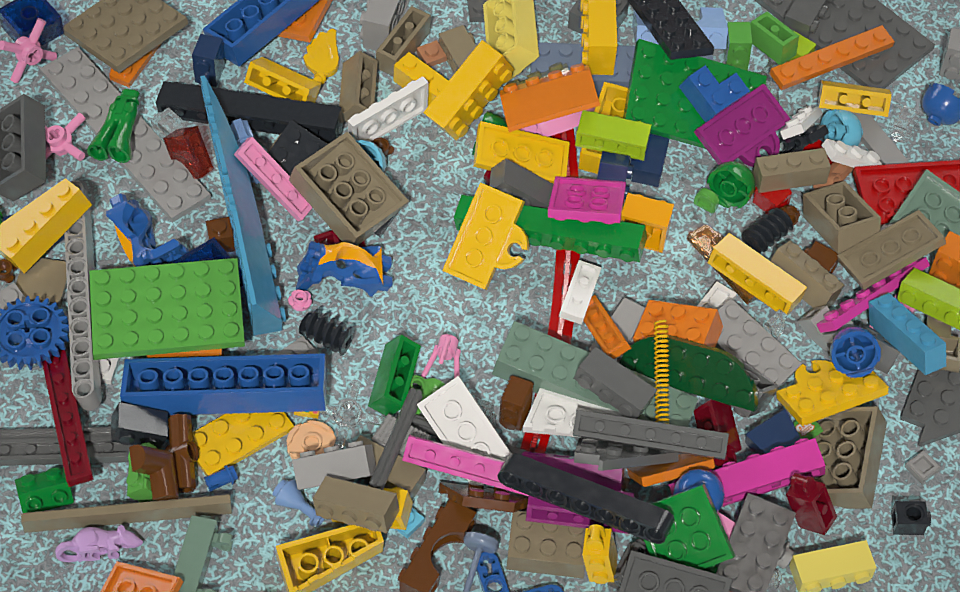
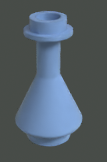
[273,479,325,527]

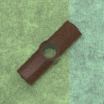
[165,414,199,493]

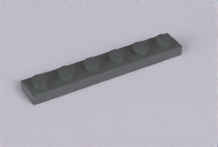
[572,410,729,460]

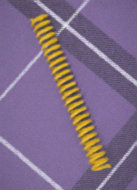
[654,320,670,424]

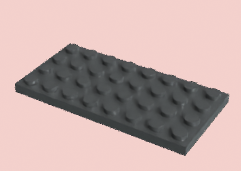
[754,0,935,89]

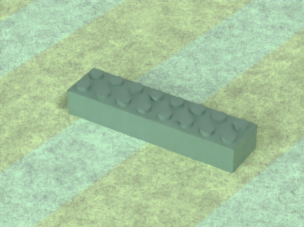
[492,321,698,427]

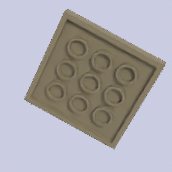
[61,0,188,73]

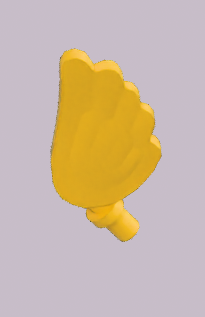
[303,29,339,84]

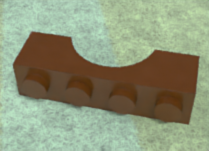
[397,499,477,592]

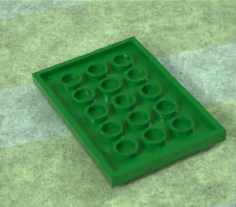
[623,39,767,149]

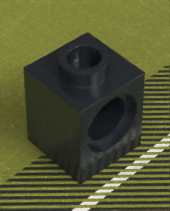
[891,501,931,535]

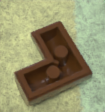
[129,445,179,501]

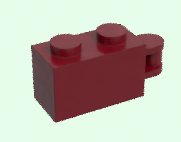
[693,399,742,467]
[786,473,837,535]

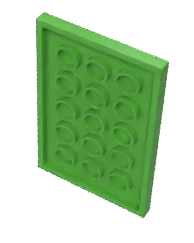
[89,258,245,360]

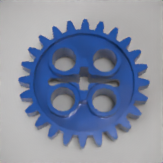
[0,296,69,370]

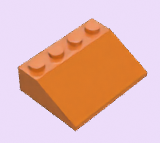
[500,63,600,132]

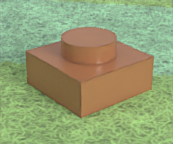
[417,40,447,67]

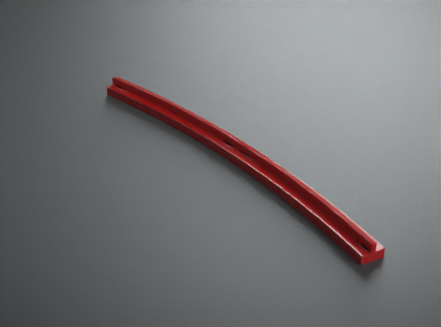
[520,128,580,453]

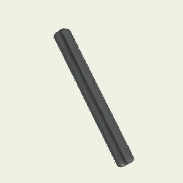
[369,388,422,490]

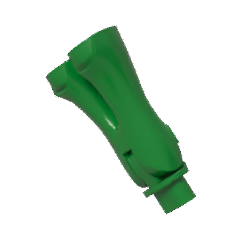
[87,89,140,163]

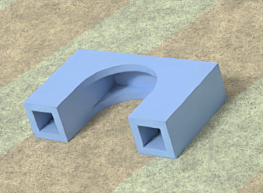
[632,7,728,49]

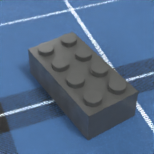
[0,94,46,201]

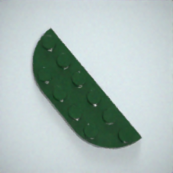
[619,334,758,412]

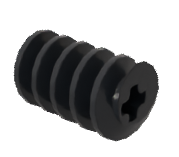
[741,208,793,254]
[299,309,354,356]

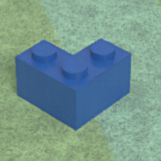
[679,65,750,123]

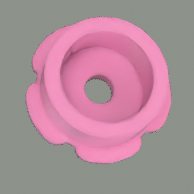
[288,289,312,311]

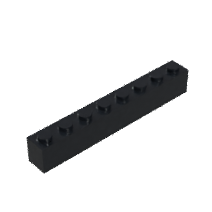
[155,81,344,142]

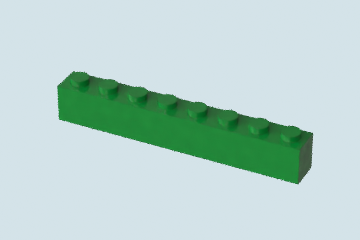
[453,195,647,262]

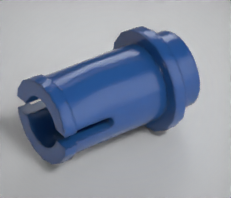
[204,465,238,492]

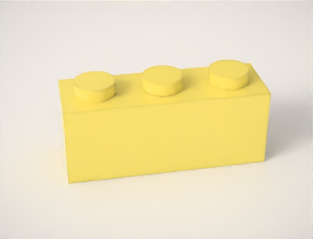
[789,540,877,592]

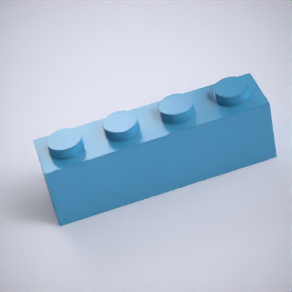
[869,293,946,375]

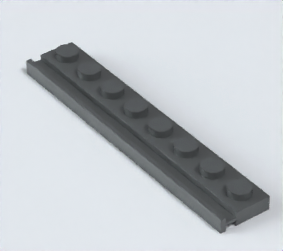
[0,427,133,466]

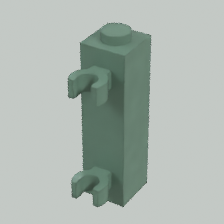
[173,515,233,592]

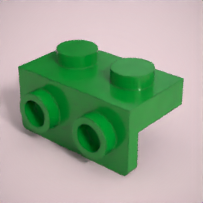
[15,467,74,513]

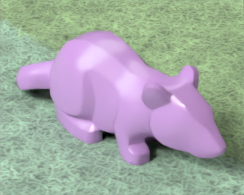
[55,525,143,562]

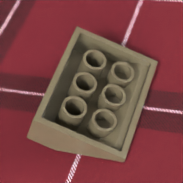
[289,131,409,246]
[813,406,887,509]

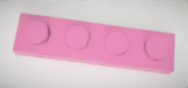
[234,137,312,221]

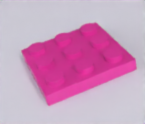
[548,176,626,224]

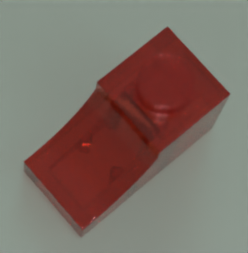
[163,126,214,179]

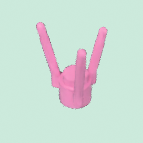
[421,334,461,379]

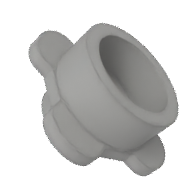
[775,541,794,569]

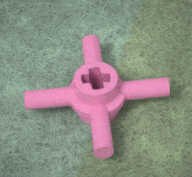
[0,18,57,83]
[45,113,86,161]

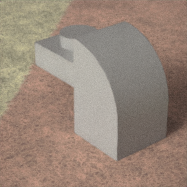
[798,306,855,351]

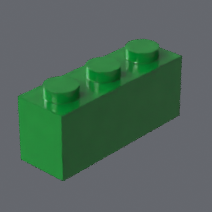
[368,335,421,416]

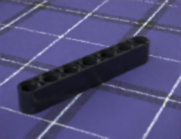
[497,453,675,544]

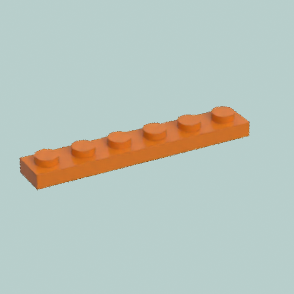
[769,25,895,91]

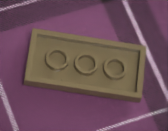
[837,210,946,290]

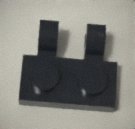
[778,124,829,154]

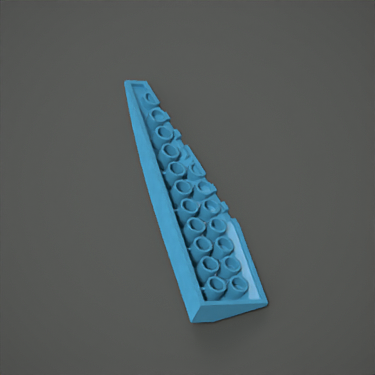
[200,76,286,336]

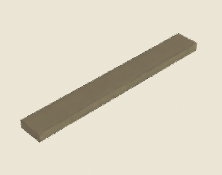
[21,494,232,533]

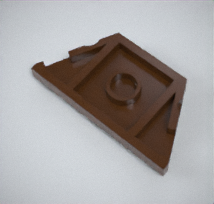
[438,482,529,513]

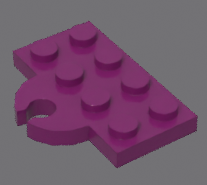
[694,84,791,168]

